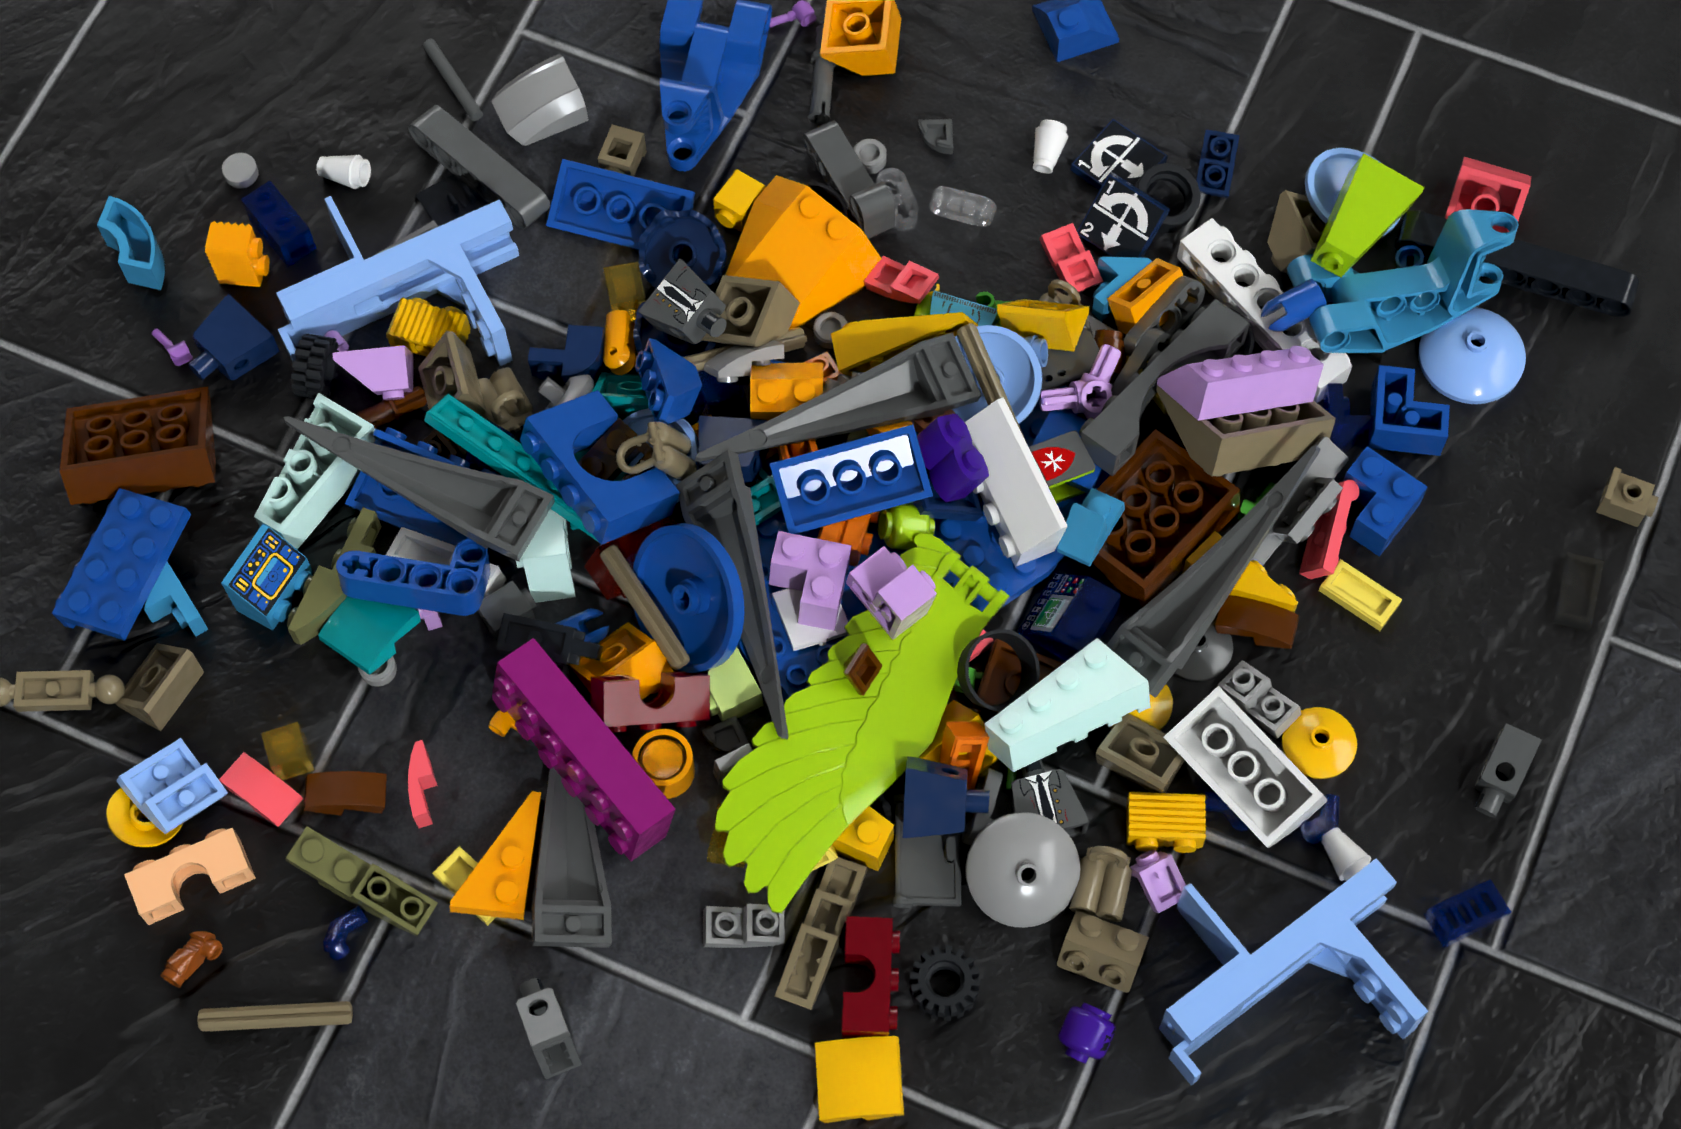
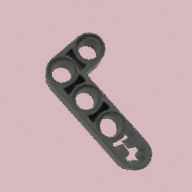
[802,120,895,239]

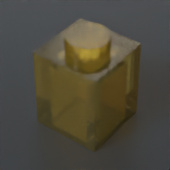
[604,262,646,320]
[261,722,315,780]

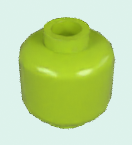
[878,503,935,550]

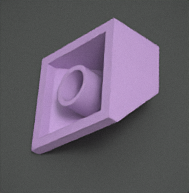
[332,345,414,400]

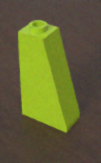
[1310,153,1424,277]

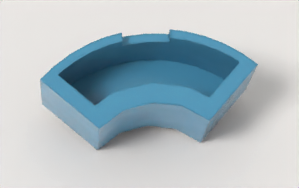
[97,196,165,290]

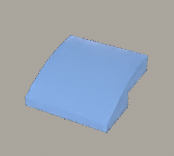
[116,738,228,834]

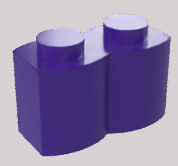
[917,413,989,502]

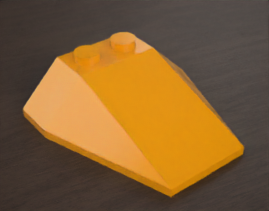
[725,175,882,329]

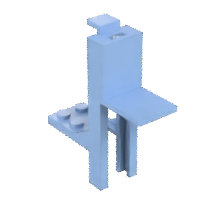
[276,196,519,366]
[1159,859,1428,1085]

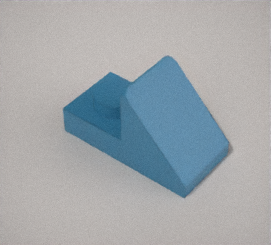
[1092,257,1152,322]
[1057,488,1125,567]
[144,561,208,637]

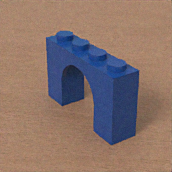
[520,390,680,545]

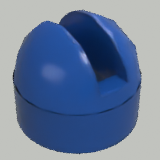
[1395,245,1424,268]

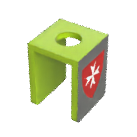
[1029,430,1096,504]

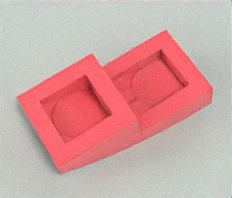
[1039,223,1103,293]
[864,256,939,304]
[408,740,438,829]
[219,752,303,827]

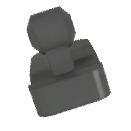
[961,768,1002,846]

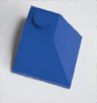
[1032,0,1119,62]

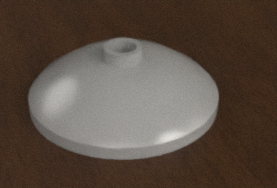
[965,812,1080,928]

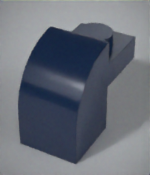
[528,325,605,386]

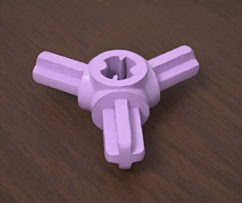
[1038,344,1121,420]

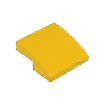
[815,1036,904,1123]

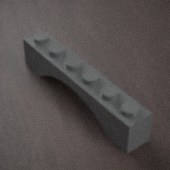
[1079,299,1250,476]

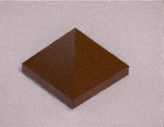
[843,643,882,696]

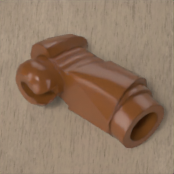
[161,931,223,988]

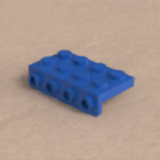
[345,427,499,546]
[52,488,191,641]

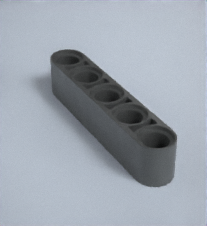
[408,105,551,230]

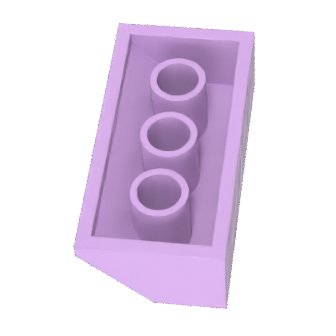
[1157,346,1324,421]

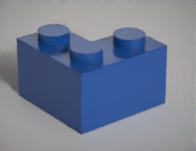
[1368,365,1450,456]
[1343,446,1428,557]

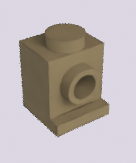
[598,124,647,176]
[1596,467,1659,527]

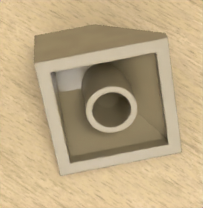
[1267,190,1326,273]
[701,275,800,348]

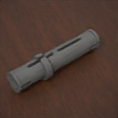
[808,24,837,124]

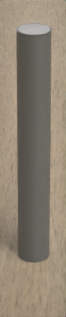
[423,39,483,121]

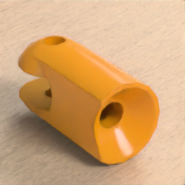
[603,310,636,375]

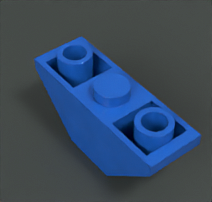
[635,338,702,425]

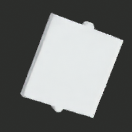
[772,588,849,651]

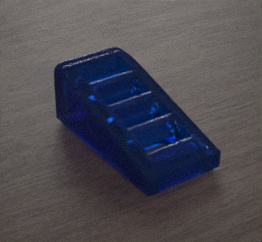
[1424,879,1511,949]

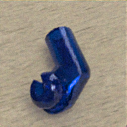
[1204,792,1249,831]
[1300,794,1340,844]
[323,905,368,960]

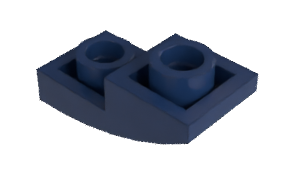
[1196,129,1240,198]

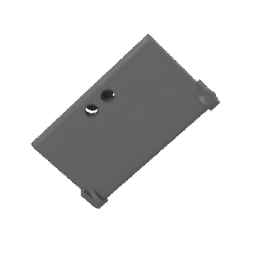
[1041,319,1100,391]
[893,794,962,908]

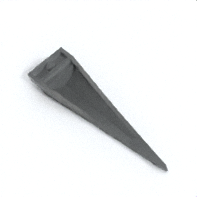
[694,332,981,462]
[284,416,555,562]
[1106,445,1320,698]
[676,450,788,740]
[531,665,612,948]

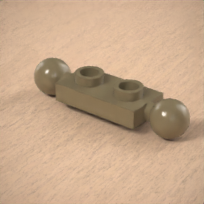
[0,670,125,712]

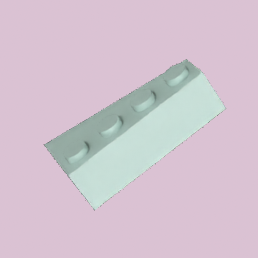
[254,393,376,550]
[516,509,576,603]
[984,638,1151,772]

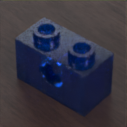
[241,181,316,267]

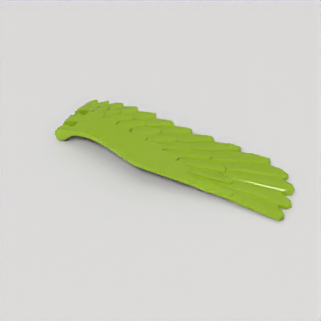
[715,533,1010,914]

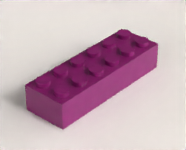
[492,638,676,862]

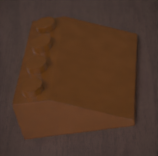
[59,386,216,505]
[1065,429,1240,607]

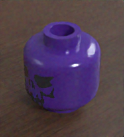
[1058,1002,1116,1064]

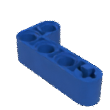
[336,538,490,616]

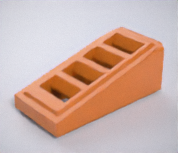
[939,721,990,790]

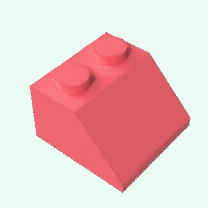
[1444,157,1531,233]

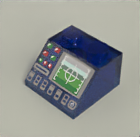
[1017,573,1121,661]

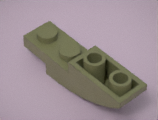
[287,507,382,645]
[286,826,438,936]

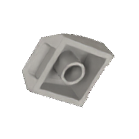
[491,54,589,146]

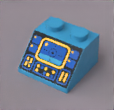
[221,524,313,630]

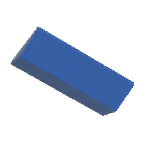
[546,159,695,260]
[770,424,933,534]

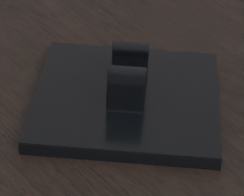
[416,174,489,227]

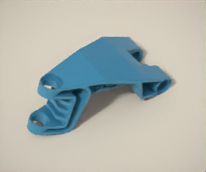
[1287,209,1519,353]

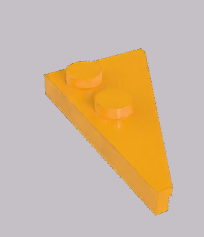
[450,791,541,920]

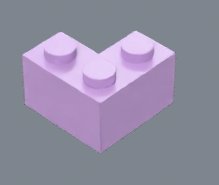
[769,531,852,631]
[846,546,937,640]

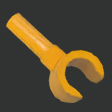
[489,710,517,737]

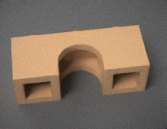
[124,828,256,925]

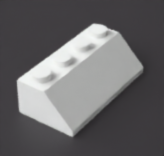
[965,397,1068,567]
[1164,686,1328,848]

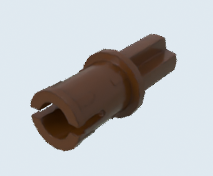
[356,386,427,429]

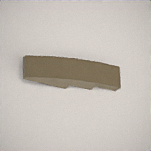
[775,857,868,1010]

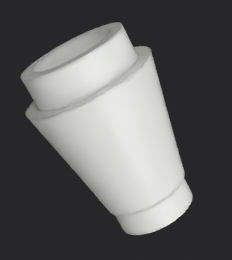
[1033,120,1068,174]
[317,155,371,189]
[1320,827,1371,881]

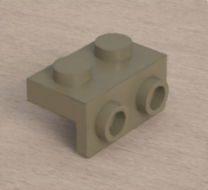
[1057,910,1149,993]

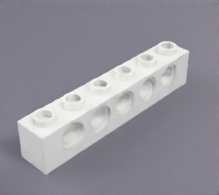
[1177,218,1352,403]

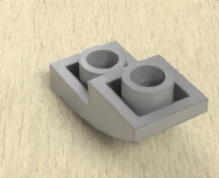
[704,340,784,383]
[1218,660,1301,739]
[703,904,785,948]

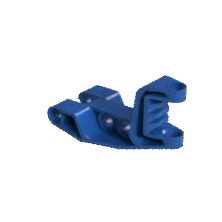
[659,0,772,171]

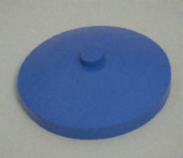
[633,523,745,673]

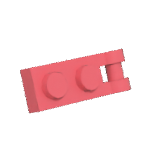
[1299,480,1360,579]

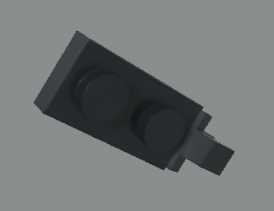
[495,613,603,665]

